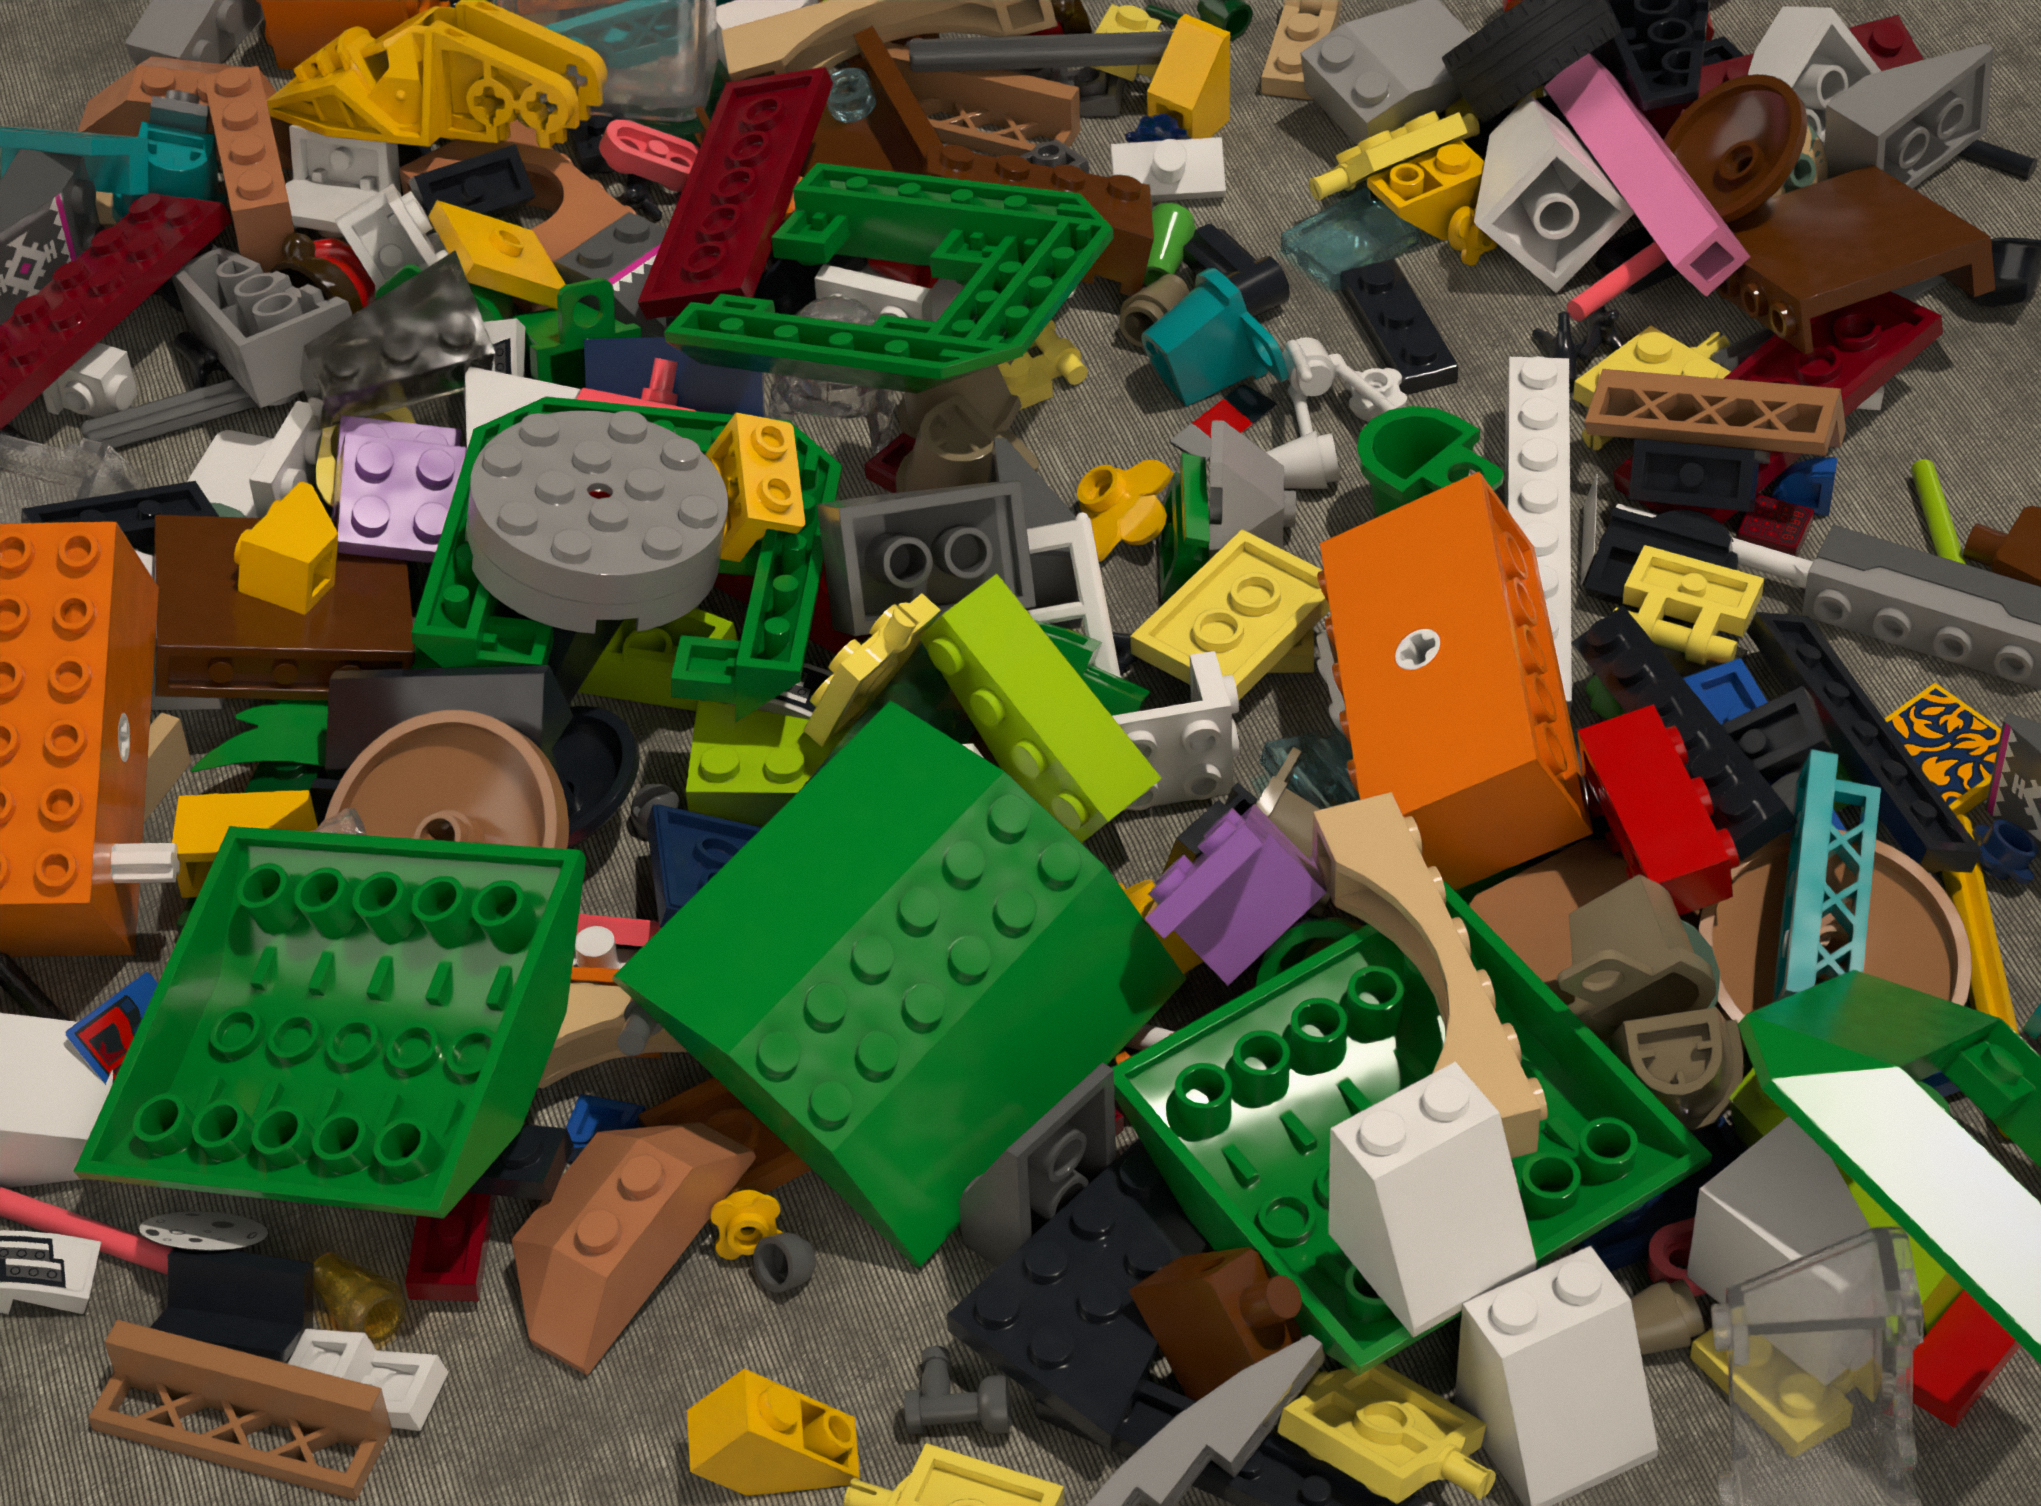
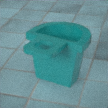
[111,122,227,224]
[1141,268,1289,407]

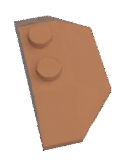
[77,56,293,169]
[512,1122,757,1376]

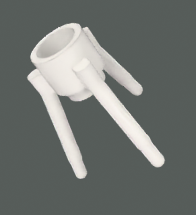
[1282,338,1397,437]

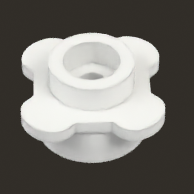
[1344,368,1407,421]

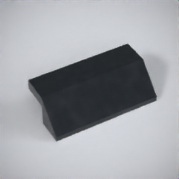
[325,665,575,810]

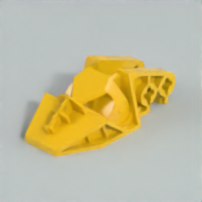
[266,0,607,148]

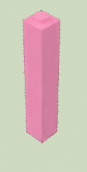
[1544,53,1750,297]

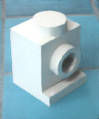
[42,342,138,418]

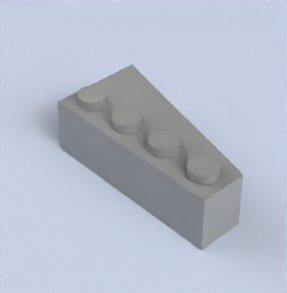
[124,0,264,66]
[171,247,369,408]

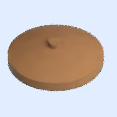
[322,710,569,849]
[1695,830,1972,1051]

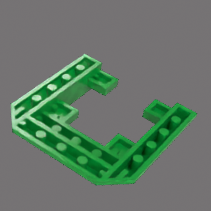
[664,163,1114,394]
[411,396,842,723]
[1737,970,2041,1365]

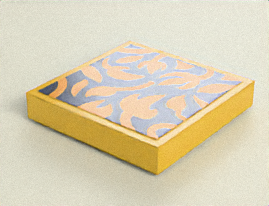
[1884,683,2001,816]

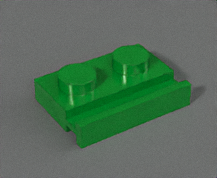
[1158,453,1210,600]

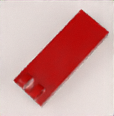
[1891,1290,2021,1428]

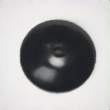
[552,706,640,849]

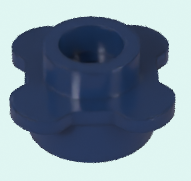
[1972,819,2038,884]

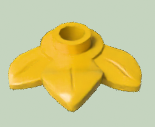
[1077,460,1174,562]

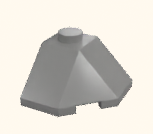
[1209,421,1296,560]

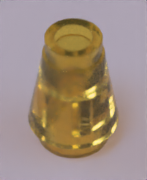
[314,1252,406,1344]

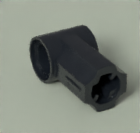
[1183,223,1290,317]

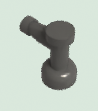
[904,1346,1012,1435]

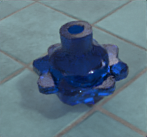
[1125,113,1192,143]

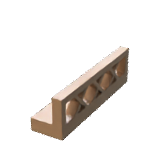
[884,42,1080,156]
[1585,369,1846,456]
[88,1319,392,1501]

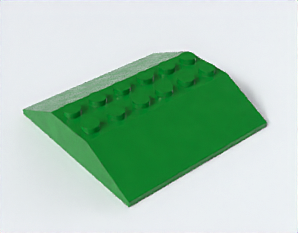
[612,700,1187,1269]
[73,826,586,1218]
[1112,881,1712,1376]

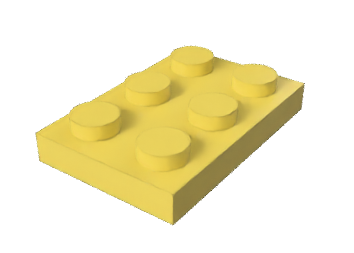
[1130,529,1330,701]

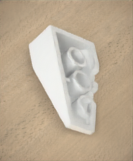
[1748,6,1881,149]

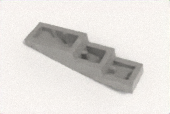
[1086,1335,1325,1506]

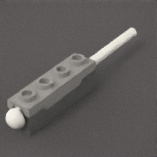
[1615,503,2041,690]

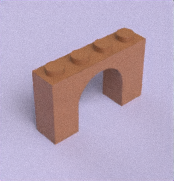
[203,66,295,273]
[399,119,637,313]

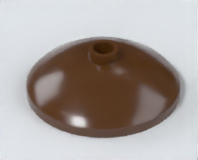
[1663,74,1808,223]

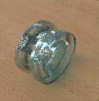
[827,68,876,123]

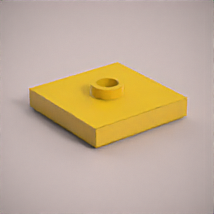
[428,200,566,309]

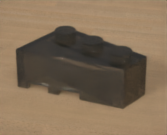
[300,250,495,430]

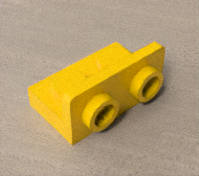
[705,413,805,562]

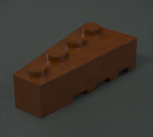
[922,144,1154,296]

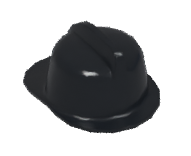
[1965,237,2041,307]

